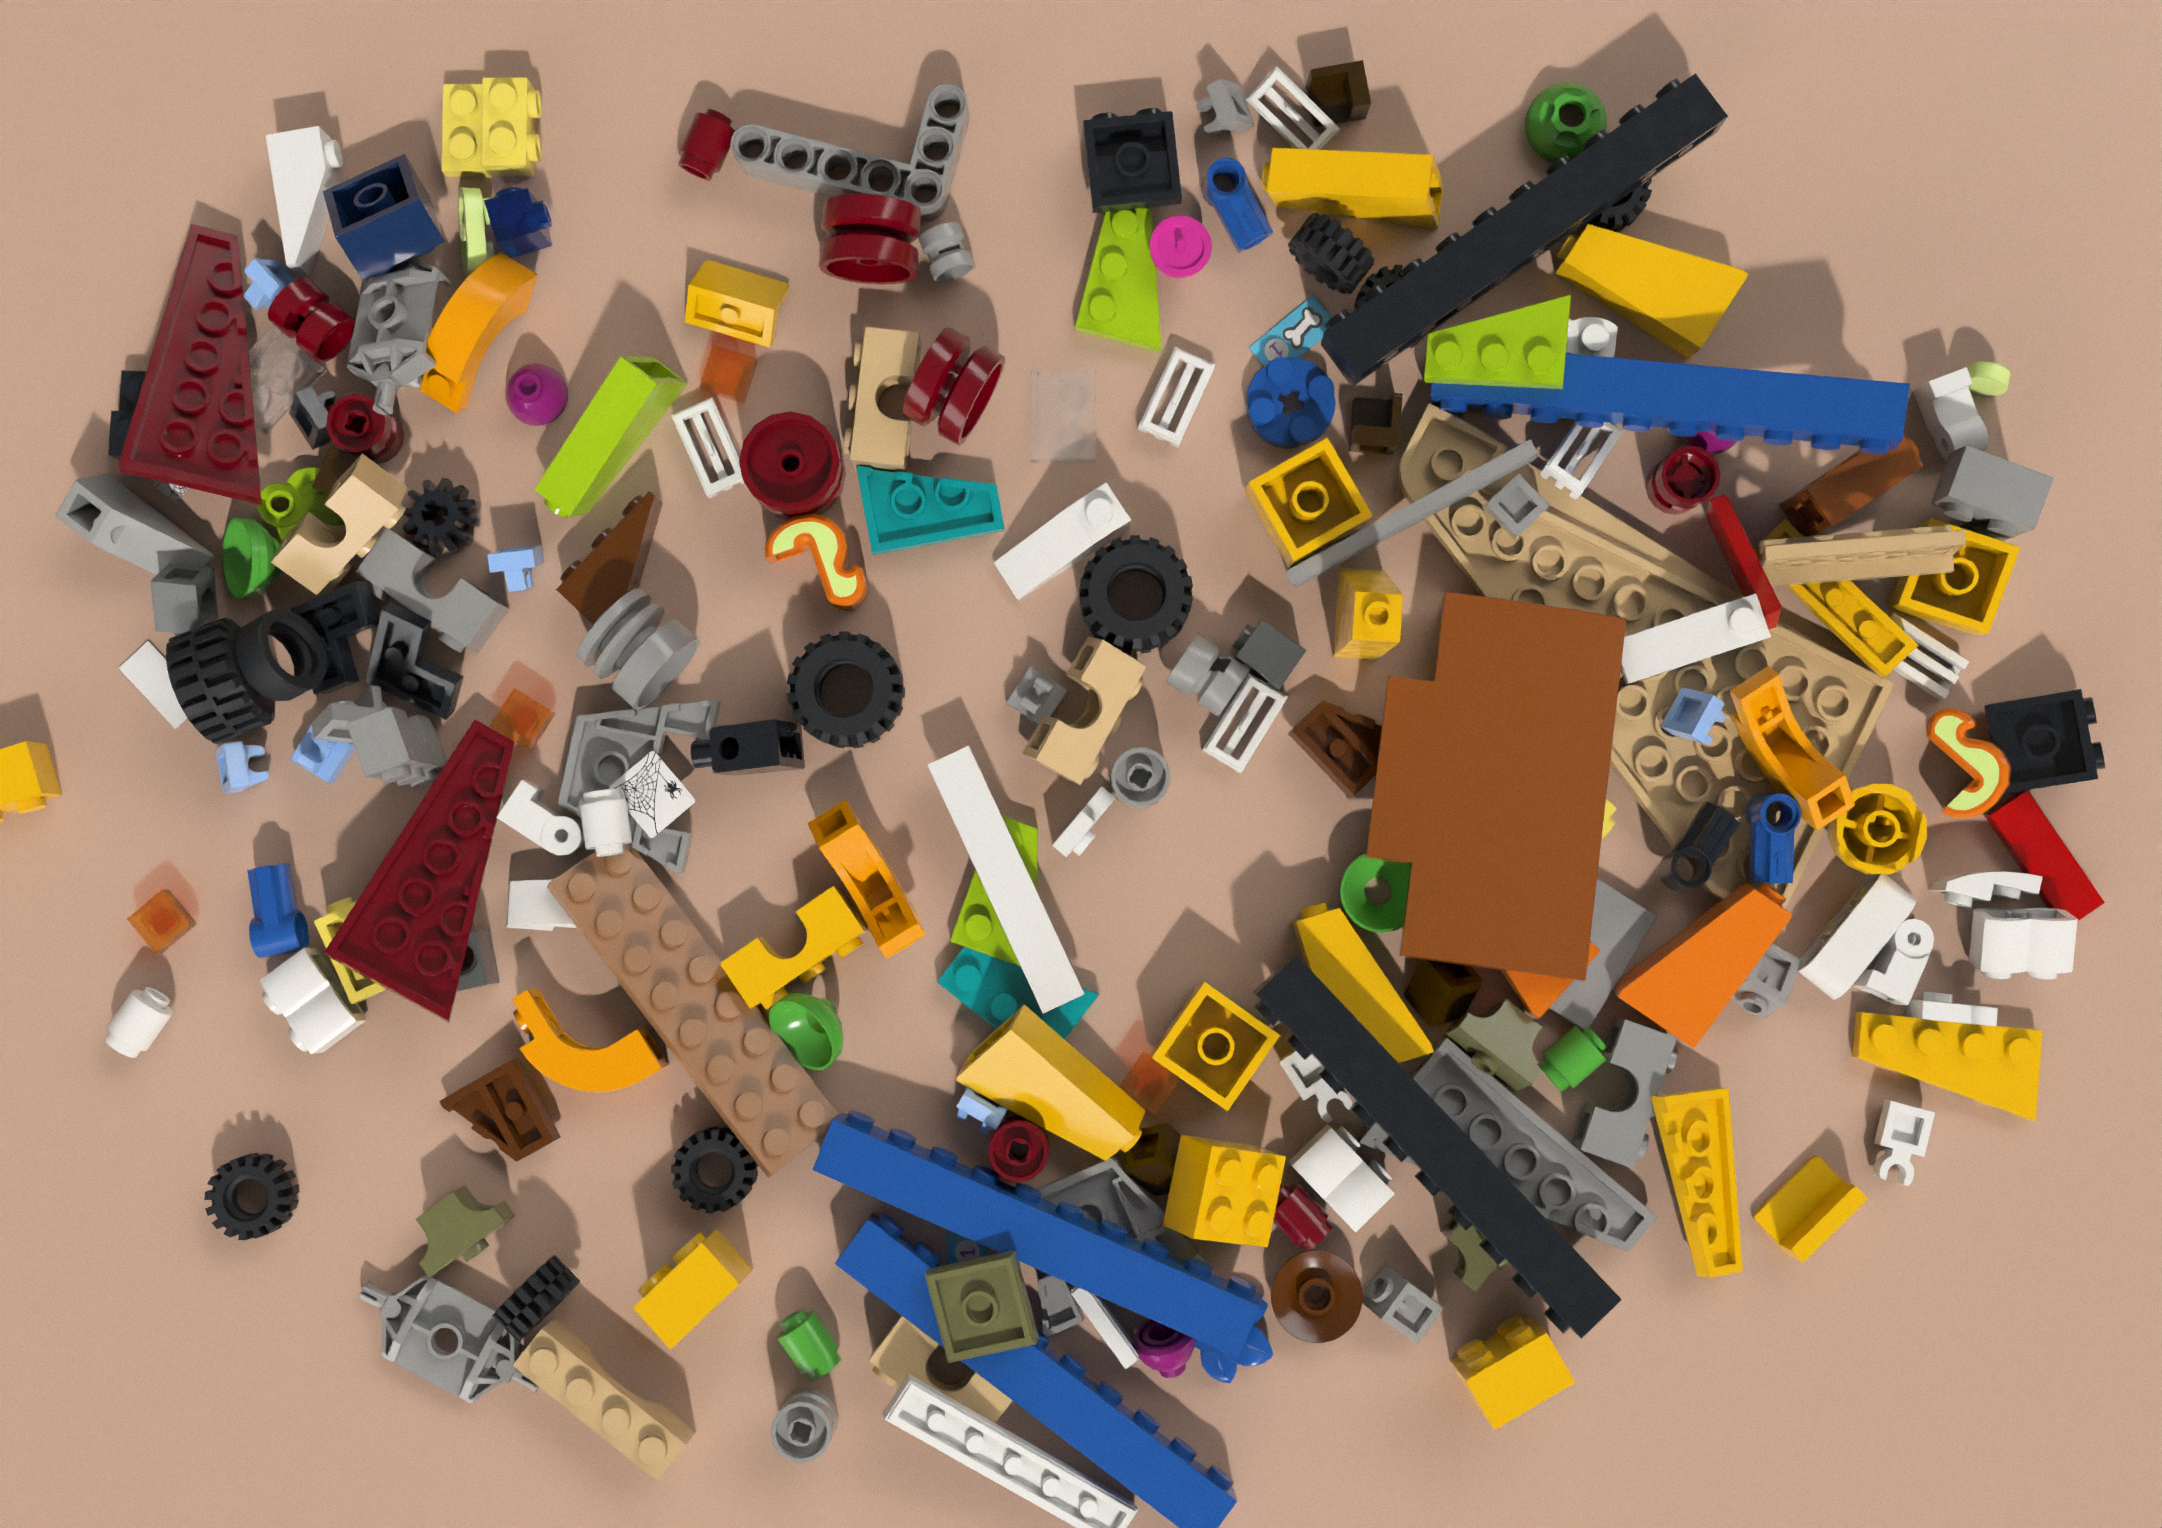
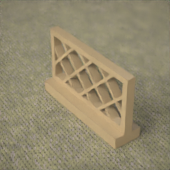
[1758,525,1966,586]

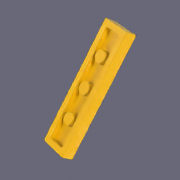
[1754,519,1919,679]

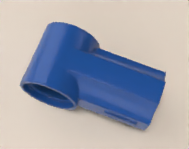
[1202,157,1273,253]
[1745,792,1801,884]
[247,863,309,958]

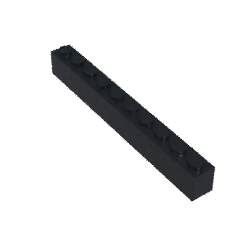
[1321,73,1728,387]
[1253,954,1622,1339]

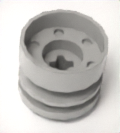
[576,588,700,710]

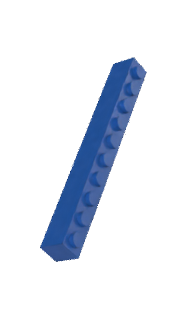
[1430,353,1910,455]
[812,1110,1263,1358]
[834,1213,1237,1528]

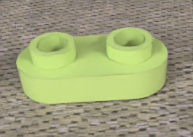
[457,187,494,277]

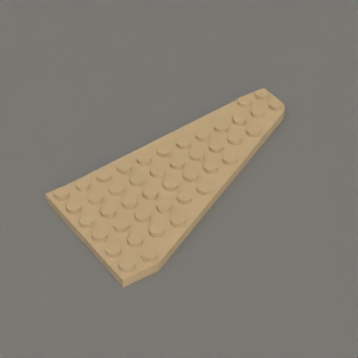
[1398,403,1895,908]

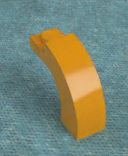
[419,252,538,413]
[1730,666,1855,831]
[807,799,926,959]
[511,988,669,1092]

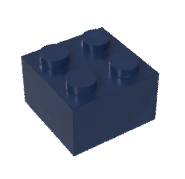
[323,154,445,280]

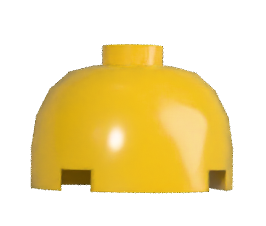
[1828,783,1927,874]

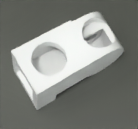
[1913,367,1989,461]
[496,780,585,855]
[1852,919,1934,1005]

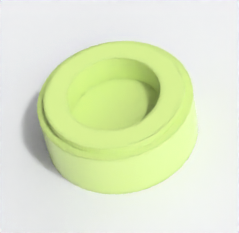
[1964,361,2011,396]

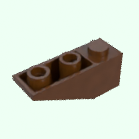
[556,491,663,624]

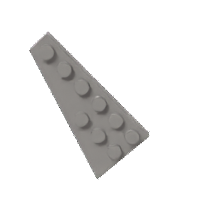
[1357,1037,1657,1252]

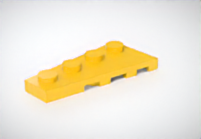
[1852,1011,2043,1121]
[1650,1087,1743,1278]

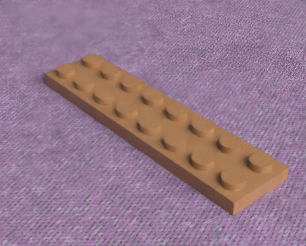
[547,844,839,1178]

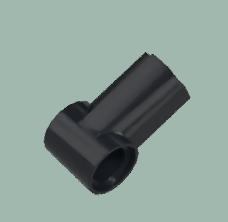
[1658,801,1740,891]

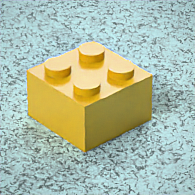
[1245,437,1373,568]
[1888,518,2021,636]
[1150,980,1280,1112]
[1162,1135,1286,1248]
[633,1229,753,1350]
[1450,1315,1575,1430]

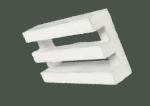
[1246,66,1341,150]
[1138,347,1216,448]
[671,397,744,498]
[1539,420,1623,500]
[1888,612,1969,700]
[1202,674,1288,774]
[1071,1285,1139,1369]

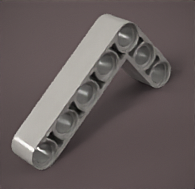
[731,84,969,222]

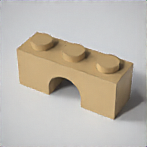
[843,327,922,472]
[271,453,408,595]
[1022,636,1147,785]
[869,1314,1013,1423]

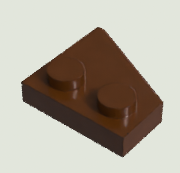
[1288,700,1382,798]
[439,1058,561,1162]

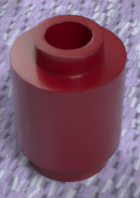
[678,109,735,181]
[1273,1182,1333,1251]

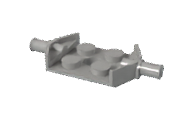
[346,256,451,415]
[358,1274,539,1403]

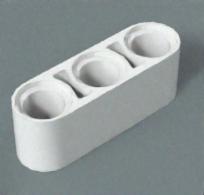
[1798,874,1917,1000]

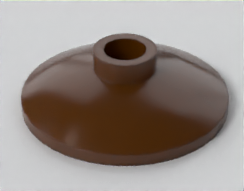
[1271,1250,1363,1343]

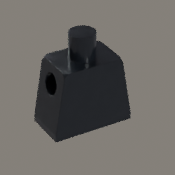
[690,719,805,776]

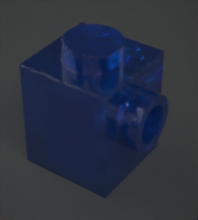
[484,187,552,258]

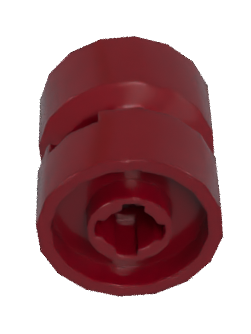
[268,277,356,363]
[326,394,404,464]
[1646,445,1721,515]
[989,1115,1049,1182]

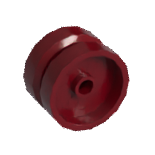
[819,194,921,285]
[902,327,1005,446]
[739,411,846,520]

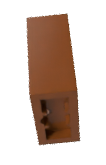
[1778,434,1924,537]

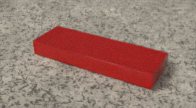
[1706,494,1782,630]
[1984,790,2105,922]

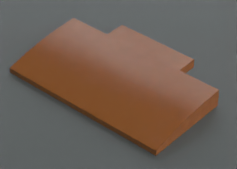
[1365,592,1626,981]

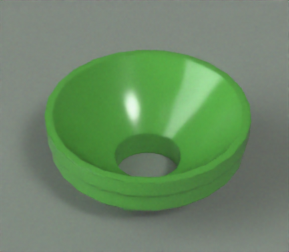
[1525,82,1607,163]
[222,517,281,600]
[1339,853,1410,933]
[769,992,843,1070]

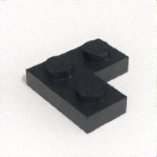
[291,581,379,695]
[365,602,464,720]

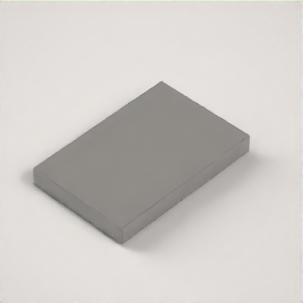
[1507,879,1657,1030]

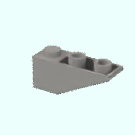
[55,473,214,575]

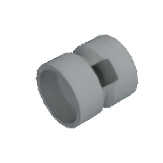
[1166,633,1251,717]
[1110,747,1170,809]
[771,1388,838,1463]

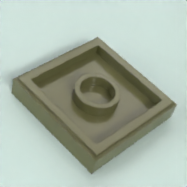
[924,1249,1039,1363]

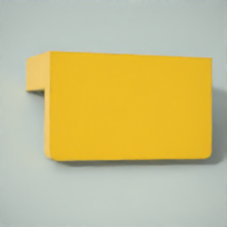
[685,260,790,348]
[1752,1155,1868,1263]

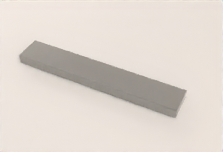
[1285,439,1538,587]

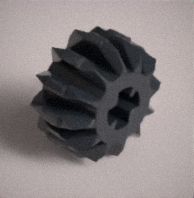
[402,478,481,555]

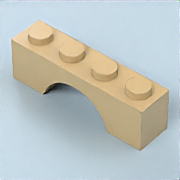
[512,1318,696,1482]

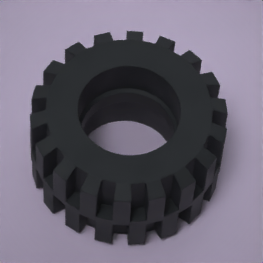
[1079,535,1193,654]
[166,617,275,744]
[787,631,905,749]

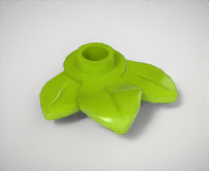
[257,467,345,540]

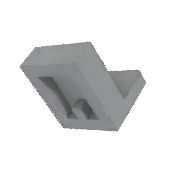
[312,685,387,743]
[1730,943,1802,1018]
[1362,1265,1444,1345]

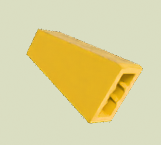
[1262,148,1444,229]
[1555,224,1749,359]
[1333,567,1403,660]
[1292,902,1434,1063]
[956,1005,1146,1161]

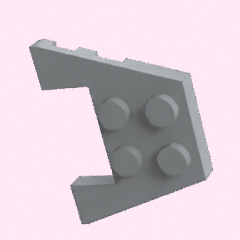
[558,699,721,873]
[1037,1156,1209,1338]

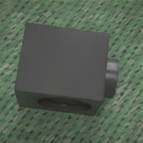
[150,564,218,636]
[1232,620,1307,690]
[457,923,500,991]

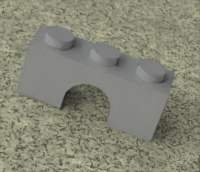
[355,528,509,653]
[346,707,447,788]
[1571,1017,1678,1169]

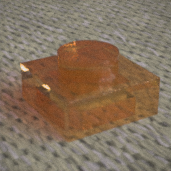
[699,345,758,403]
[490,688,556,751]
[127,889,198,953]
[1118,1050,1181,1115]

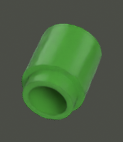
[1537,1025,1607,1092]
[776,1308,842,1381]

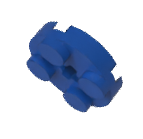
[1245,357,1336,449]

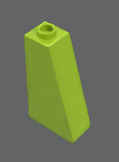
[534,356,688,517]

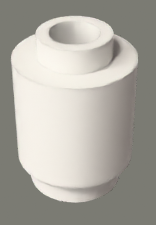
[580,789,632,857]
[104,987,173,1058]

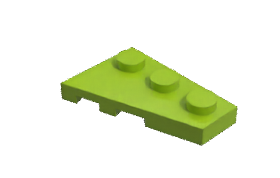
[1075,208,1162,353]
[1424,295,1571,389]
[950,816,1038,967]

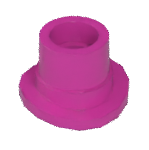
[1149,215,1212,279]

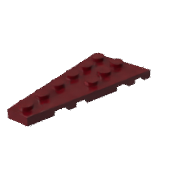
[118,224,262,505]
[324,719,515,1023]

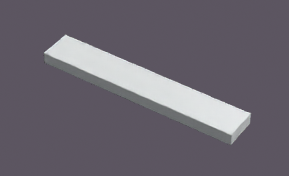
[928,746,1084,1013]
[883,1374,1138,1528]

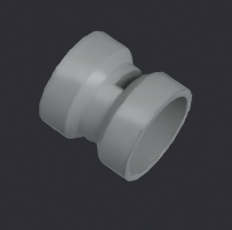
[918,222,975,283]

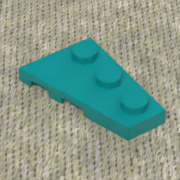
[856,466,1005,556]
[937,947,1099,1039]

